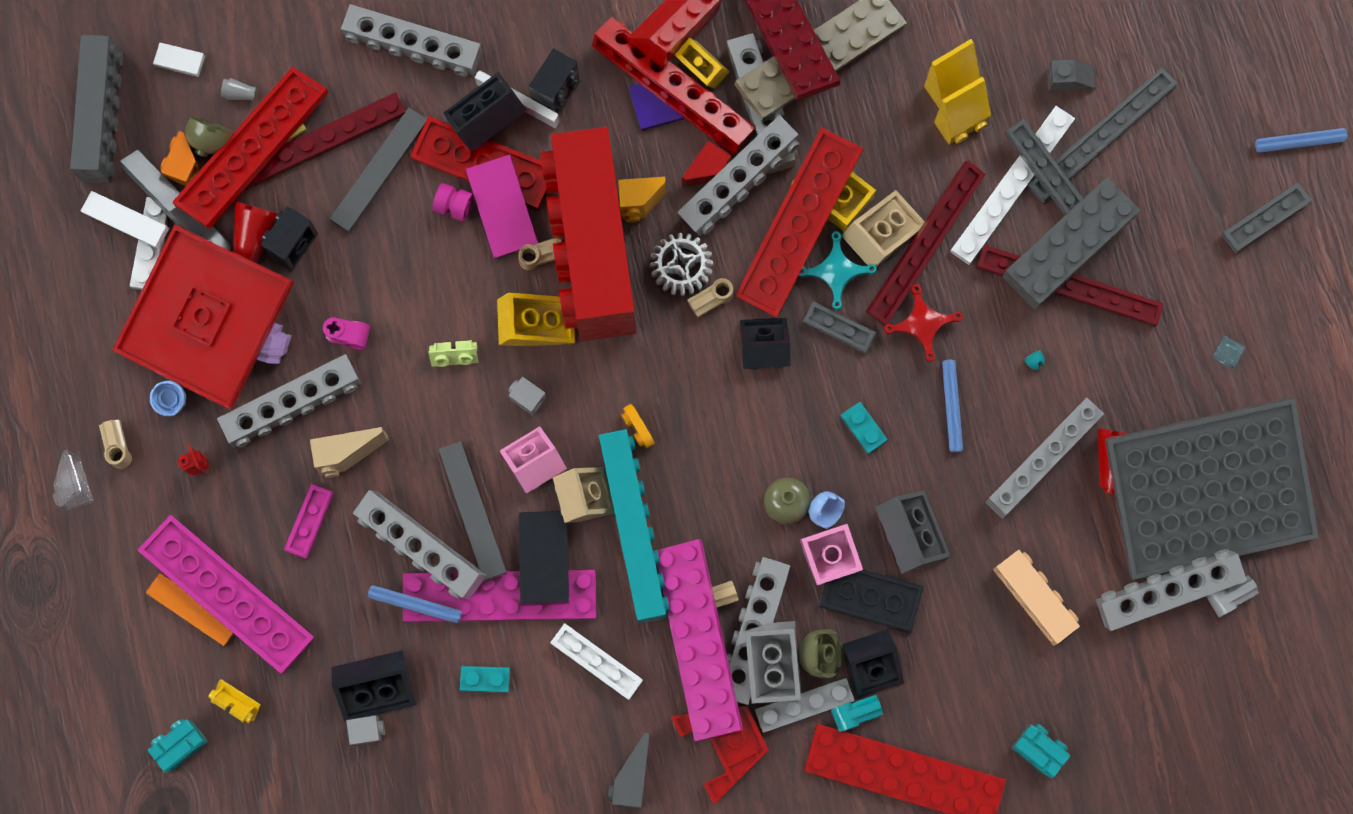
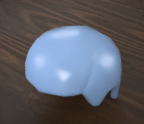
[150,381,186,416]
[808,491,845,529]

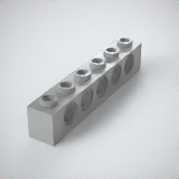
[341,4,482,77]
[726,33,798,174]
[677,115,802,237]
[217,354,361,448]
[985,397,1104,519]
[353,490,487,600]
[1096,549,1247,631]
[727,557,791,706]

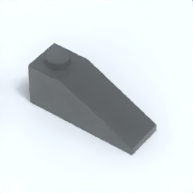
[608,733,650,808]

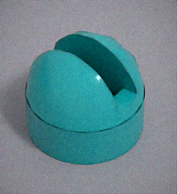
[1024,349,1045,370]

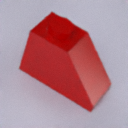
[682,141,731,186]

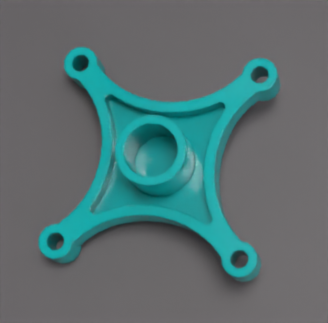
[799,232,877,311]

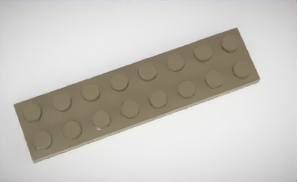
[734,0,907,121]

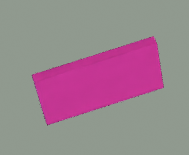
[466,155,539,258]

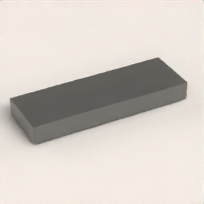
[802,301,876,354]

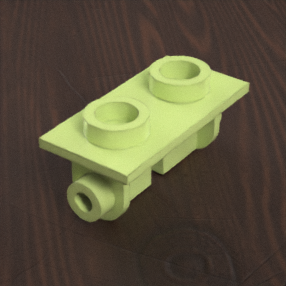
[429,340,478,367]

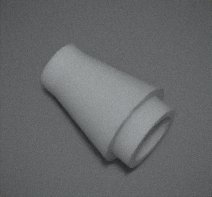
[221,78,256,101]

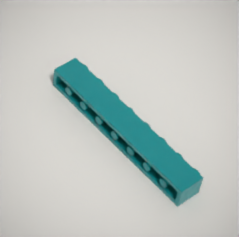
[599,429,670,624]

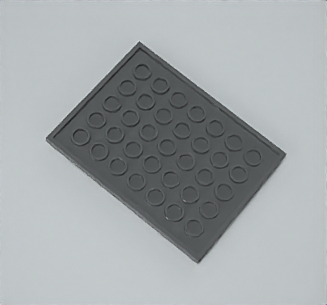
[1105,397,1319,580]

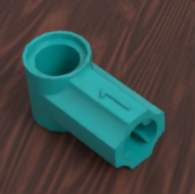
[831,695,883,733]

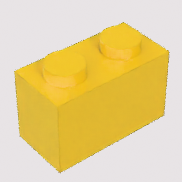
[675,37,730,89]

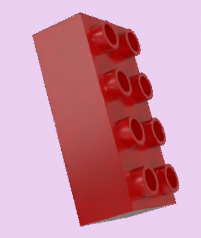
[540,127,636,341]

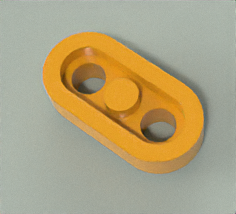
[621,404,655,449]

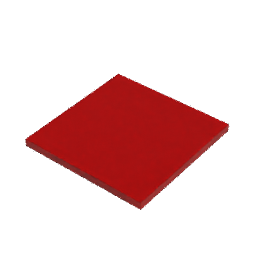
[112,224,295,410]

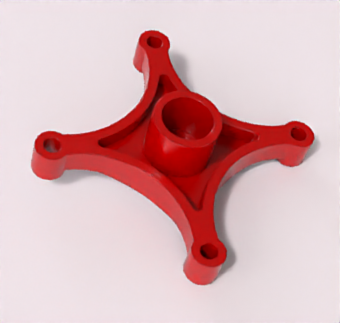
[884,284,963,363]

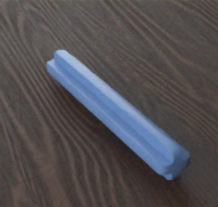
[1255,128,1347,152]
[942,360,963,453]
[368,585,462,623]

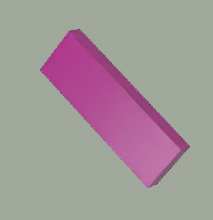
[284,484,334,559]

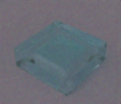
[1212,336,1245,368]

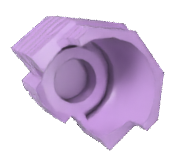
[257,323,292,364]

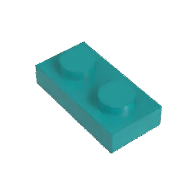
[840,402,888,454]
[460,666,510,693]

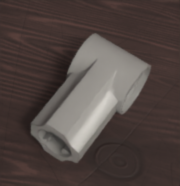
[1206,575,1259,618]

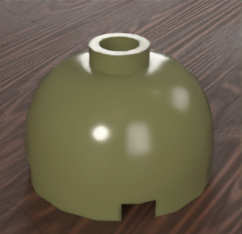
[185,116,233,157]
[763,477,811,525]
[798,629,843,678]

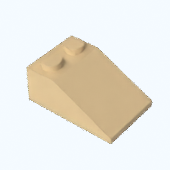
[841,190,924,270]
[310,427,389,478]

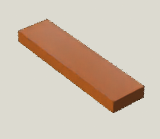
[146,573,234,647]

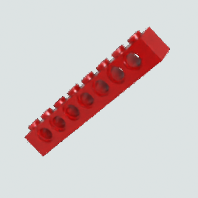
[592,17,755,156]

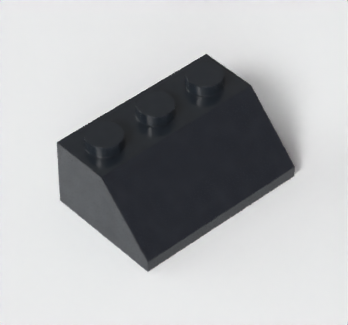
[443,71,527,152]
[331,650,416,722]

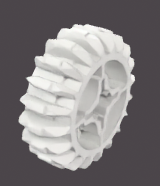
[650,233,713,296]

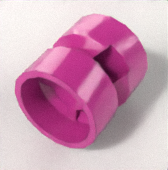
[432,183,474,222]

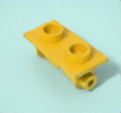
[208,679,261,723]

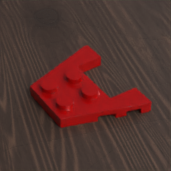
[671,706,769,804]

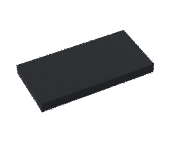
[519,511,569,606]
[818,569,924,633]

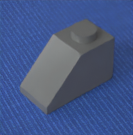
[1047,60,1095,92]

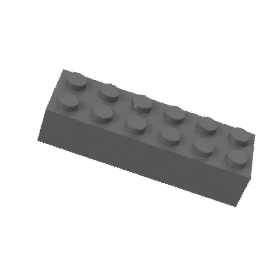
[70,35,123,184]
[1002,177,1140,310]

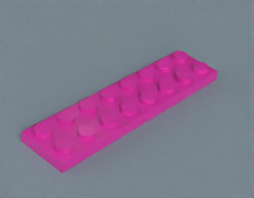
[137,514,315,675]
[657,539,743,741]
[403,570,596,622]

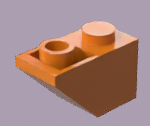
[160,131,200,186]

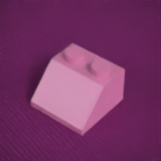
[500,426,567,493]
[800,524,863,585]

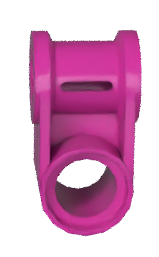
[323,318,371,350]

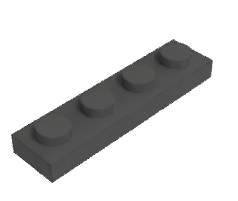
[1222,183,1312,253]

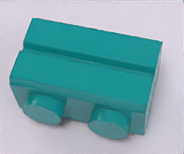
[148,718,208,774]
[1011,724,1070,779]

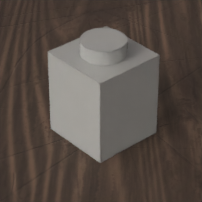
[508,376,547,416]
[347,716,385,746]

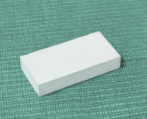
[153,43,205,77]

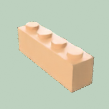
[993,550,1080,646]

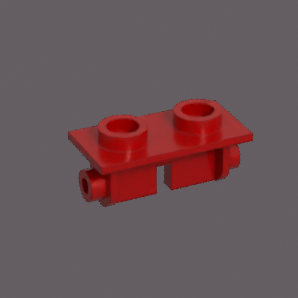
[177,446,210,476]

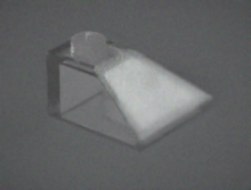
[52,449,94,511]

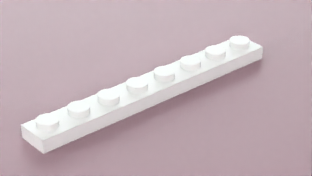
[950,106,1075,265]

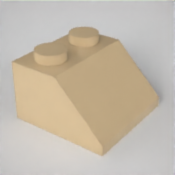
[553,467,615,523]

